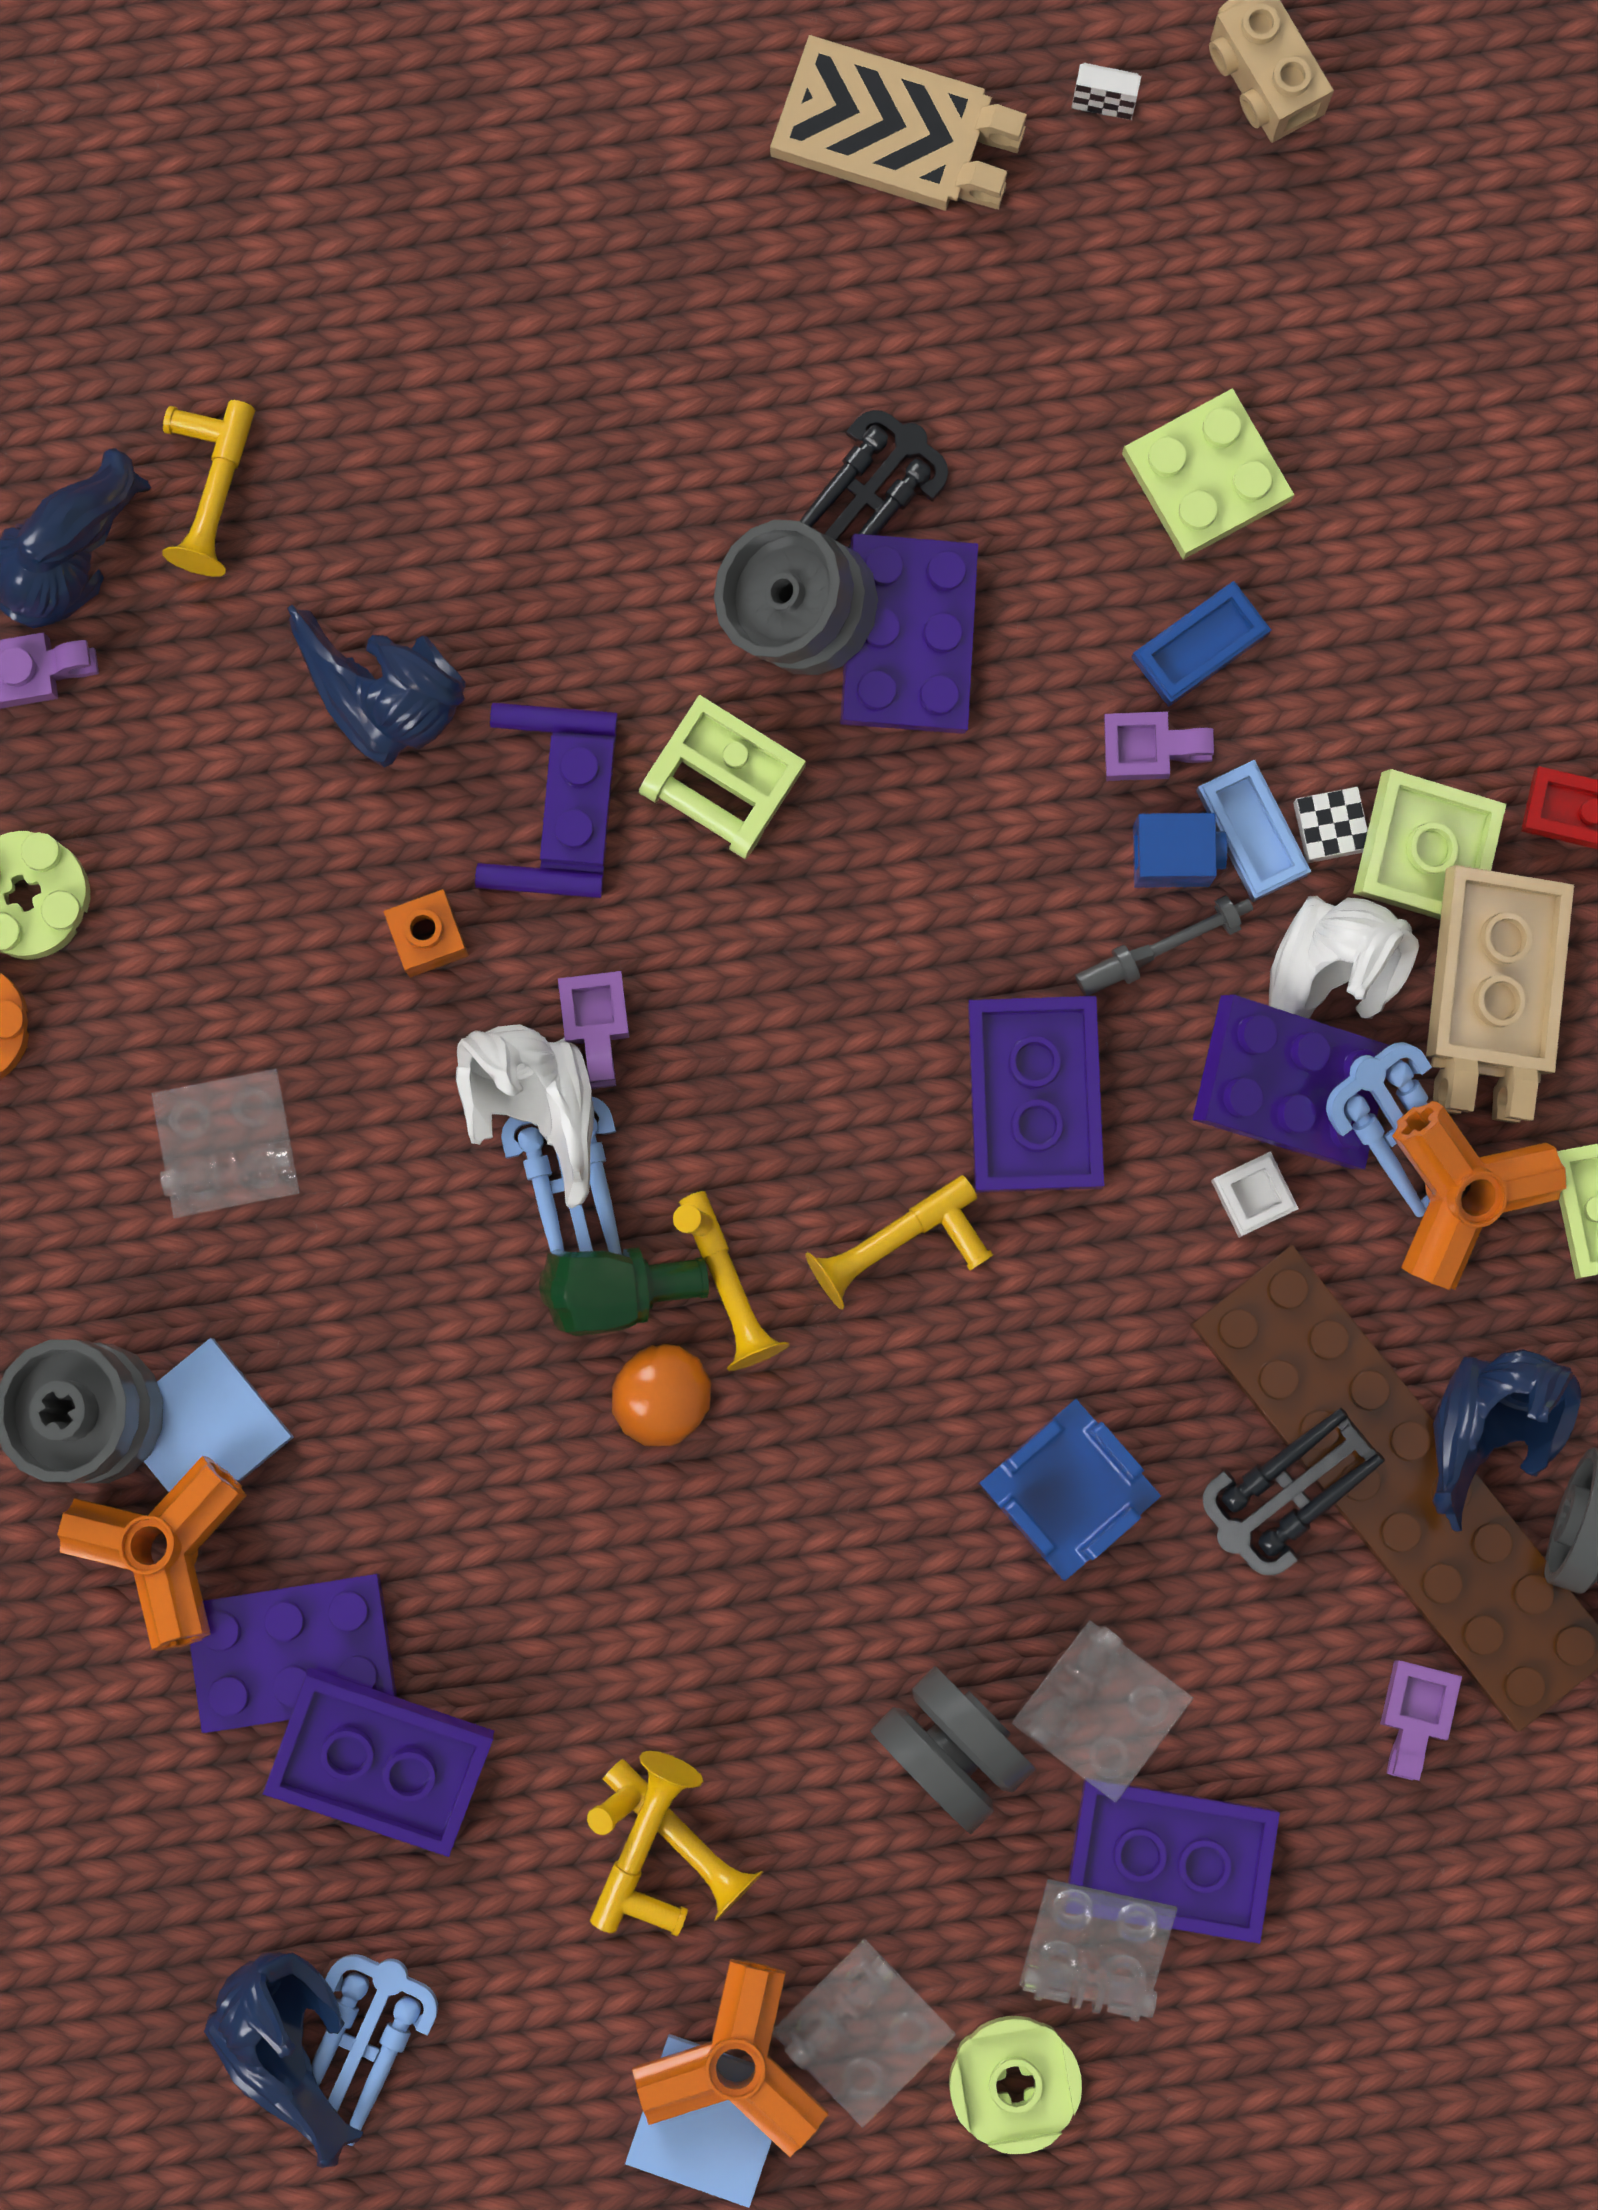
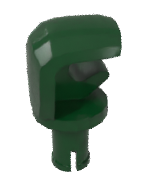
[539,1247,709,1336]

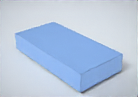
[1196,760,1311,902]

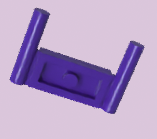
[475,703,618,898]

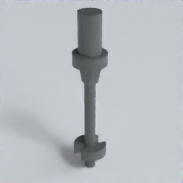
[1075,895,1253,996]

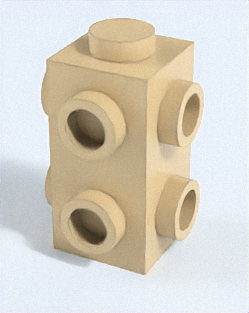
[1209,0,1334,143]

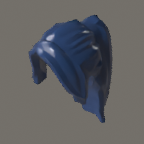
[0,448,151,628]
[287,604,465,767]
[1432,1349,1581,1532]
[204,1952,363,2168]

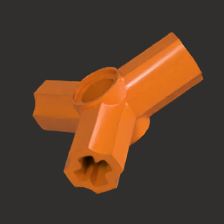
[1392,1101,1566,1290]
[57,1456,247,1651]
[632,1959,829,2157]

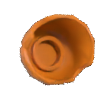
[612,1344,712,1446]

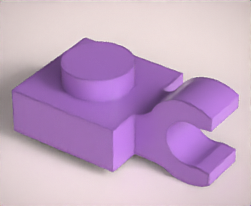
[0,632,99,709]
[1104,712,1214,781]
[558,971,629,1089]
[1380,1660,1462,1781]

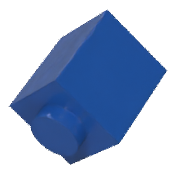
[1133,813,1227,888]

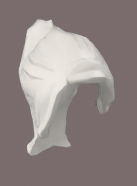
[1269,896,1419,1019]
[456,1024,594,1208]

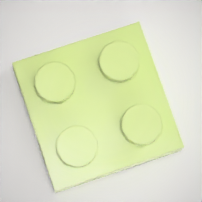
[1122,388,1294,560]
[1353,769,1506,920]

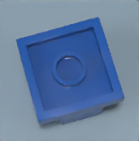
[978,1399,1161,1581]

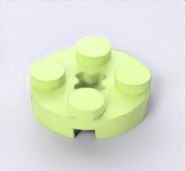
[0,831,90,960]
[949,2016,1082,2154]

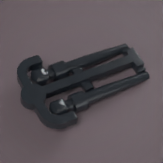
[800,410,948,548]
[1203,1408,1385,1575]

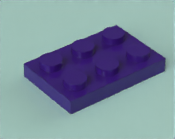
[840,534,978,734]
[1192,995,1390,1169]
[968,996,1104,1193]
[190,1574,397,1733]
[263,1667,494,1857]
[1064,1778,1280,1944]

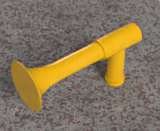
[162,400,255,577]
[806,1175,993,1310]
[673,1191,789,1371]
[590,1751,703,1936]
[587,1758,763,1921]

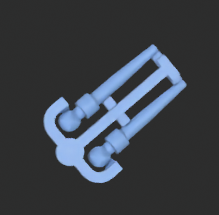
[1326,1042,1432,1217]
[501,1097,622,1255]
[311,1954,438,2146]

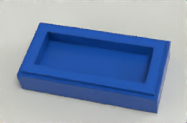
[1131,581,1271,707]

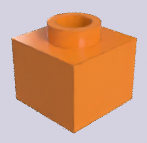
[383,889,469,978]

